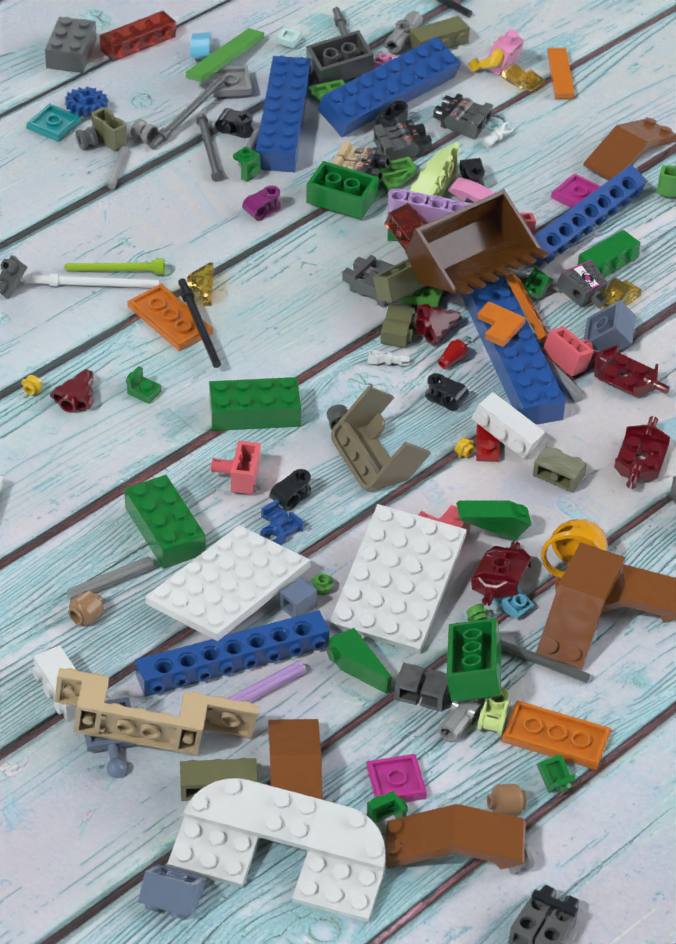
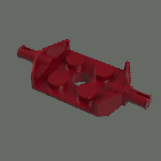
[591,345,670,397]
[614,416,670,489]
[471,541,531,606]

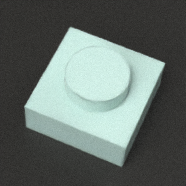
[276,27,301,48]

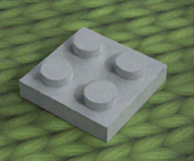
[210,66,252,98]

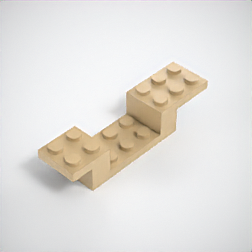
[54,668,259,755]

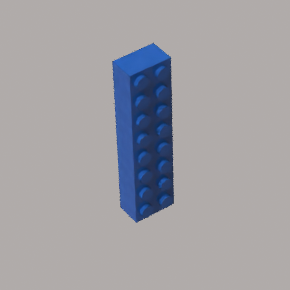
[318,37,461,137]
[256,56,311,173]

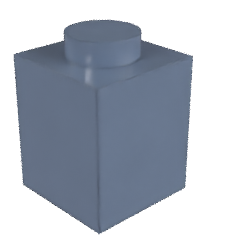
[280,577,317,617]

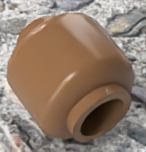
[68,591,104,626]
[487,784,527,817]

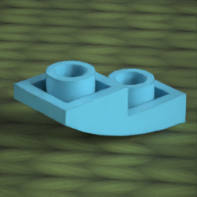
[190,32,212,60]
[492,588,535,619]

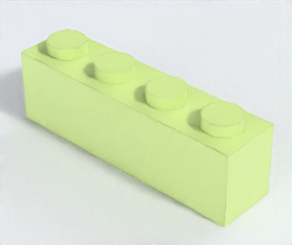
[410,142,460,197]

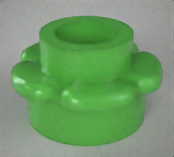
[310,573,334,595]
[466,604,489,621]

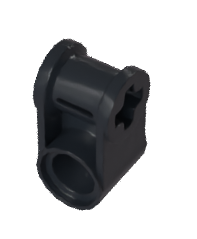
[374,101,408,128]
[215,108,254,138]
[459,158,485,186]
[425,373,469,411]
[269,469,311,511]

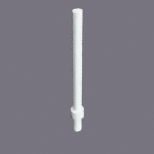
[33,274,159,288]

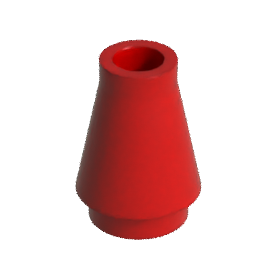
[437,339,468,370]

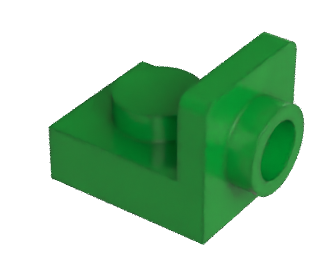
[126,366,162,404]

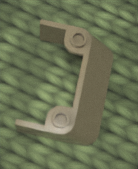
[331,386,431,491]

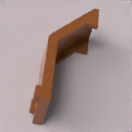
[583,117,676,180]
[536,542,626,669]
[554,564,676,623]
[268,719,323,800]
[385,804,526,870]

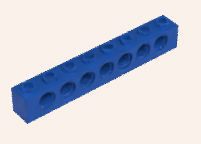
[532,164,648,267]
[135,610,330,697]

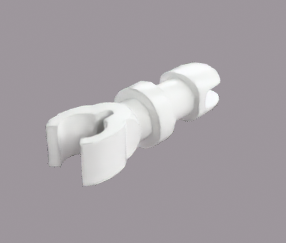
[482,122,514,148]
[368,350,410,366]

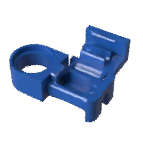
[260,499,303,545]

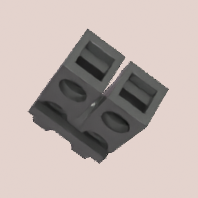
[342,255,395,308]

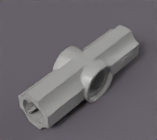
[385,10,423,54]
[438,698,486,742]

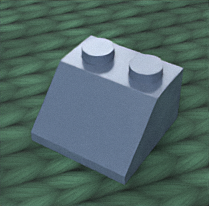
[584,300,636,351]
[138,864,208,919]

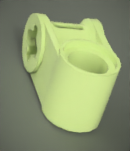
[477,687,509,735]

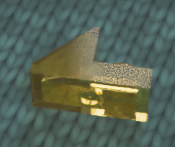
[187,262,214,306]
[602,277,642,309]

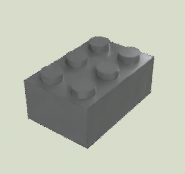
[45,17,97,73]
[306,30,374,84]

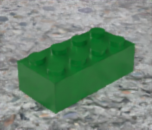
[209,377,301,431]
[124,475,206,569]
[446,618,501,702]

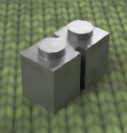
[394,662,449,712]

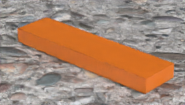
[547,48,575,99]
[505,273,549,344]

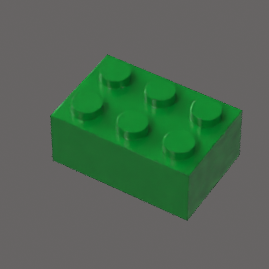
[306,161,379,219]

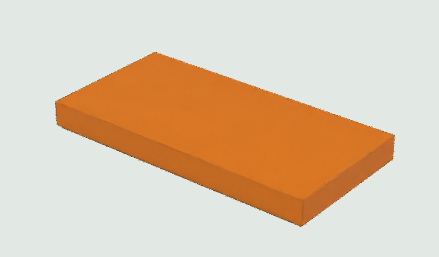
[127,284,213,352]
[501,700,612,770]

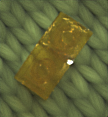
[501,63,545,91]

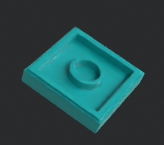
[26,103,82,142]

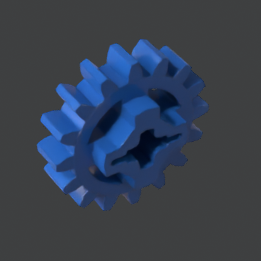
[65,87,108,117]

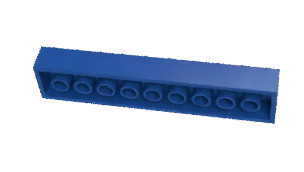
[460,274,566,425]

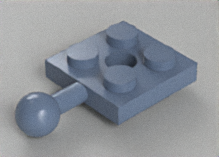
[84,697,137,778]

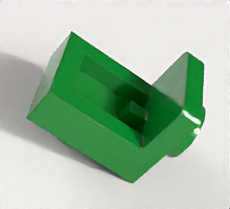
[233,146,261,182]
[523,267,553,300]
[536,754,578,793]
[366,790,408,823]

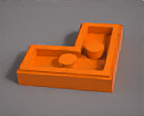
[477,301,526,347]

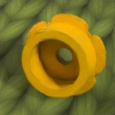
[21,375,43,395]
[454,437,475,458]

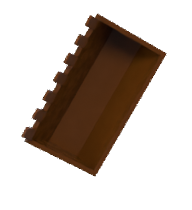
[405,189,549,295]

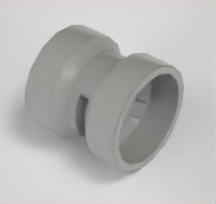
[131,119,158,144]

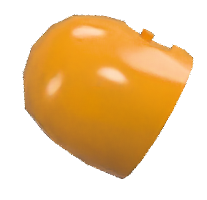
[541,519,608,578]

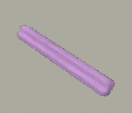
[227,661,306,702]

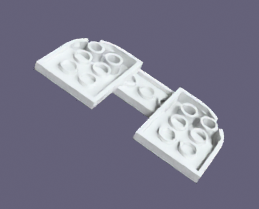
[167,778,386,923]

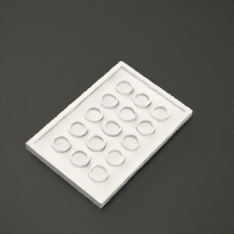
[329,504,466,653]
[145,525,311,641]

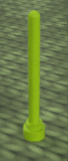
[64,258,165,275]

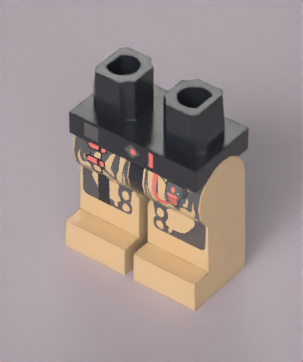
[332,141,391,183]

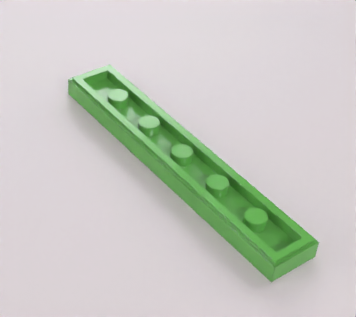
[186,28,264,82]

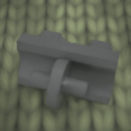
[0,255,28,299]

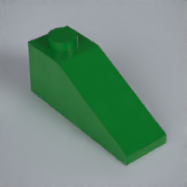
[456,500,531,541]
[327,628,392,694]

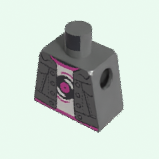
[556,260,608,308]

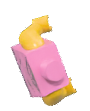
[467,29,524,76]

